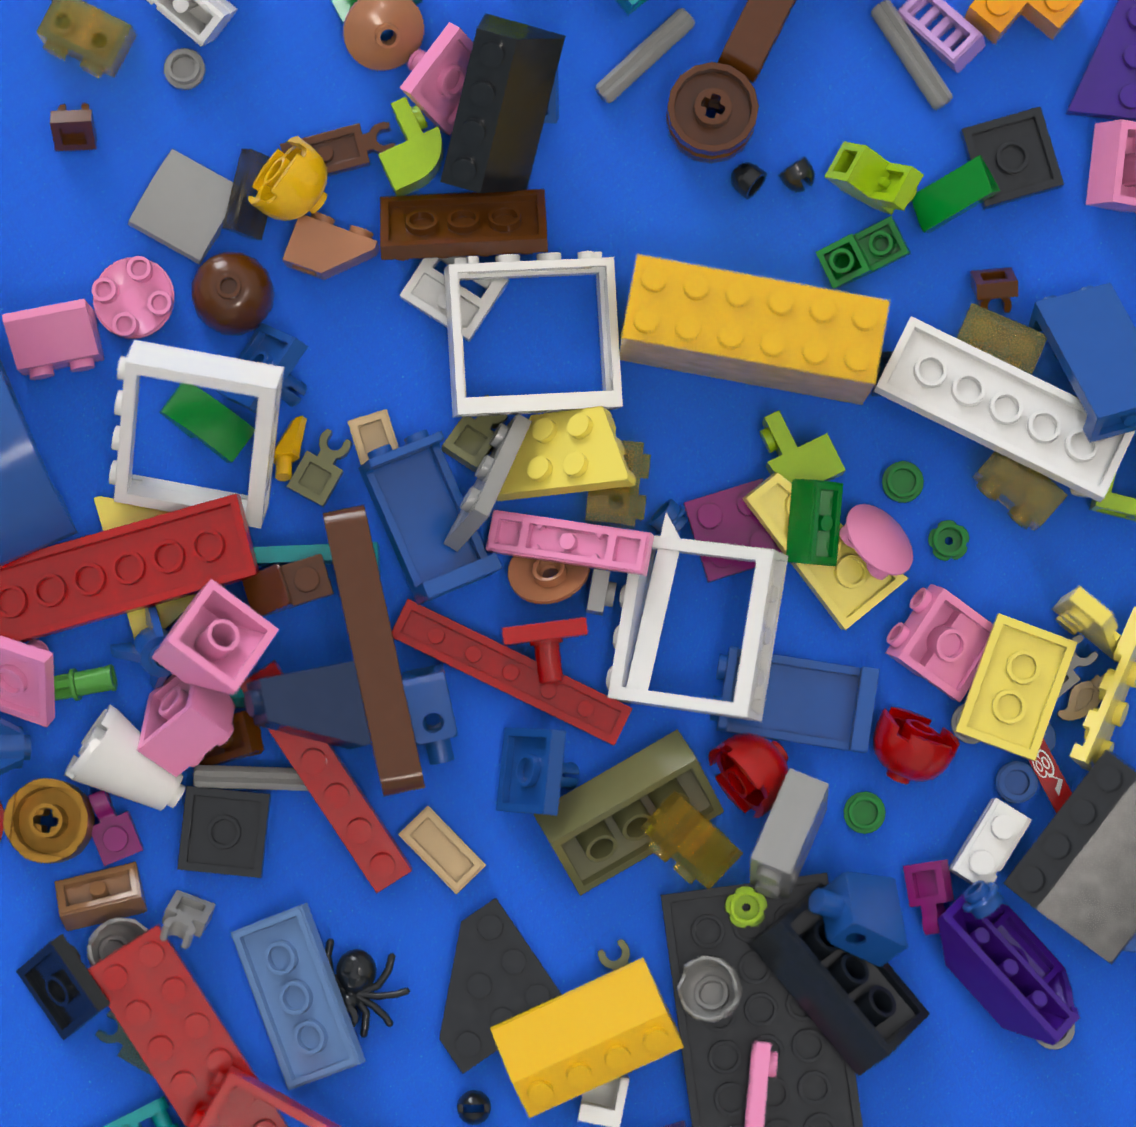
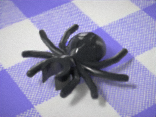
[325,938,410,1038]

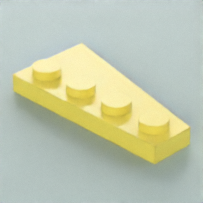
[742,473,909,630]
[1069,606,1136,771]

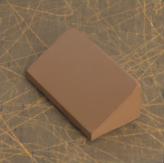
[55,862,147,931]

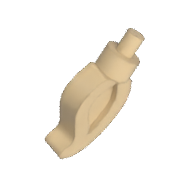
[1057,672,1107,721]

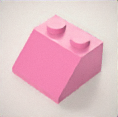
[1086,119,1136,212]
[2,299,104,380]
[151,579,279,694]
[137,674,235,777]

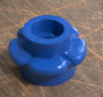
[649,499,687,536]
[963,880,1003,919]

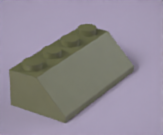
[533,729,724,896]

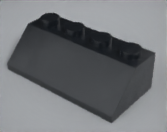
[440,13,566,193]
[750,884,930,1076]

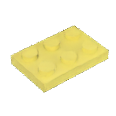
[954,613,1078,761]

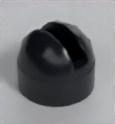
[778,156,815,192]
[731,162,767,199]
[457,1090,491,1125]

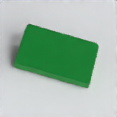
[912,155,1000,233]
[786,479,843,566]

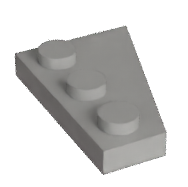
[443,413,532,552]

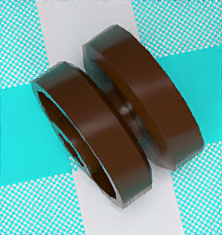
[666,62,759,164]

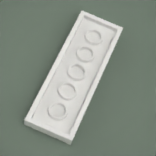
[874,316,1136,503]

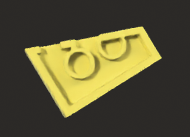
[1052,586,1121,662]

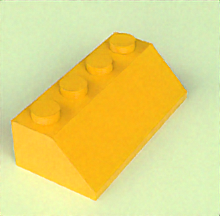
[490,957,684,1118]

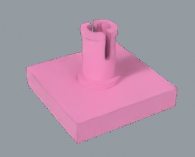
[399,22,473,136]
[0,635,55,727]

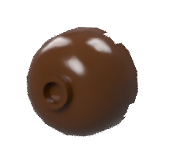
[191,252,274,335]

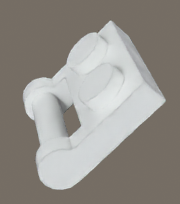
[400,256,509,342]

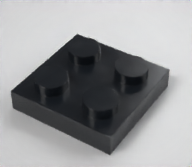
[960,106,1064,210]
[177,786,271,878]
[16,934,111,1040]

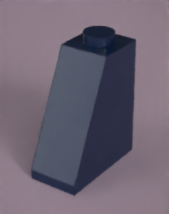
[244,661,371,749]

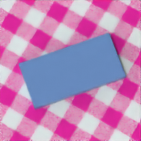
[230,903,366,1090]

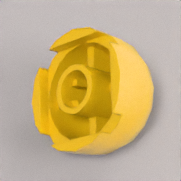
[248,136,328,221]

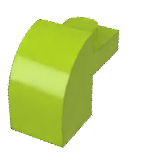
[378,96,443,196]
[824,142,924,214]
[759,410,846,483]

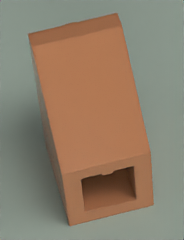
[283,212,380,280]

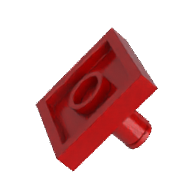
[502,617,588,683]

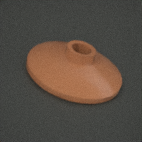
[343,0,424,70]
[508,556,590,604]

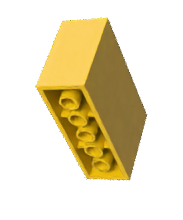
[620,254,890,405]

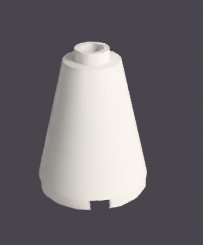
[64,705,186,811]

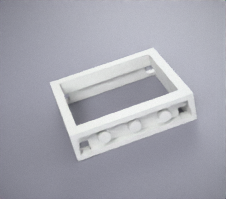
[444,251,623,418]
[109,340,284,529]
[606,535,788,722]

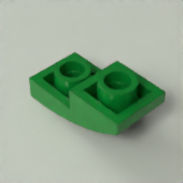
[816,216,911,289]
[159,383,255,463]

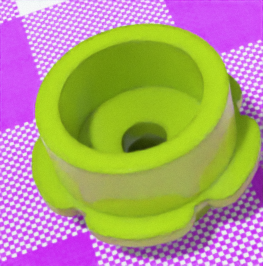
[725,886,767,928]

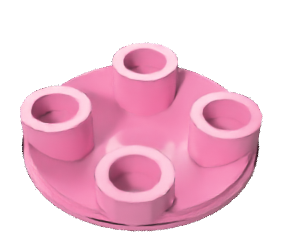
[92,256,175,339]
[839,504,913,580]

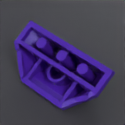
[938,892,1080,1045]

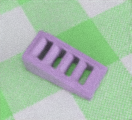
[898,0,985,73]

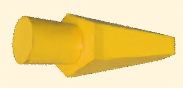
[274,416,307,481]

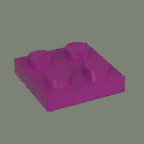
[683,478,783,583]

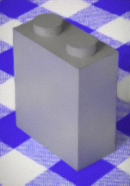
[750,768,829,899]

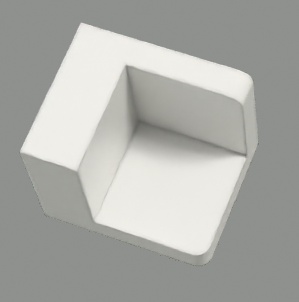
[578,1075,629,1127]

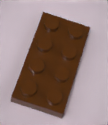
[380,189,548,261]

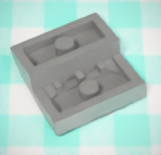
[128,149,243,265]

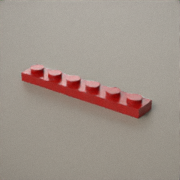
[392,599,633,746]
[240,660,412,893]

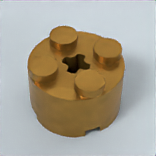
[3,778,95,863]

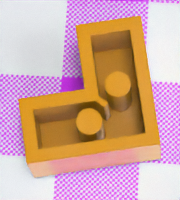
[964,0,1084,44]

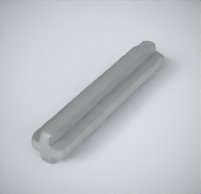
[871,0,952,110]
[595,8,695,103]
[193,765,308,791]

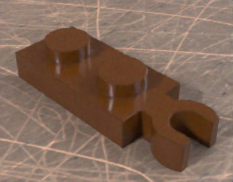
[280,122,395,177]

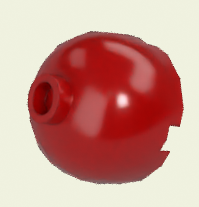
[873,707,960,784]
[709,732,789,819]

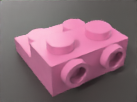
[885,584,993,702]

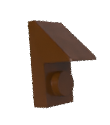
[242,553,334,617]
[199,711,264,765]

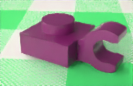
[88,790,145,866]
[903,859,954,935]

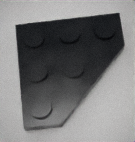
[439,898,562,1074]

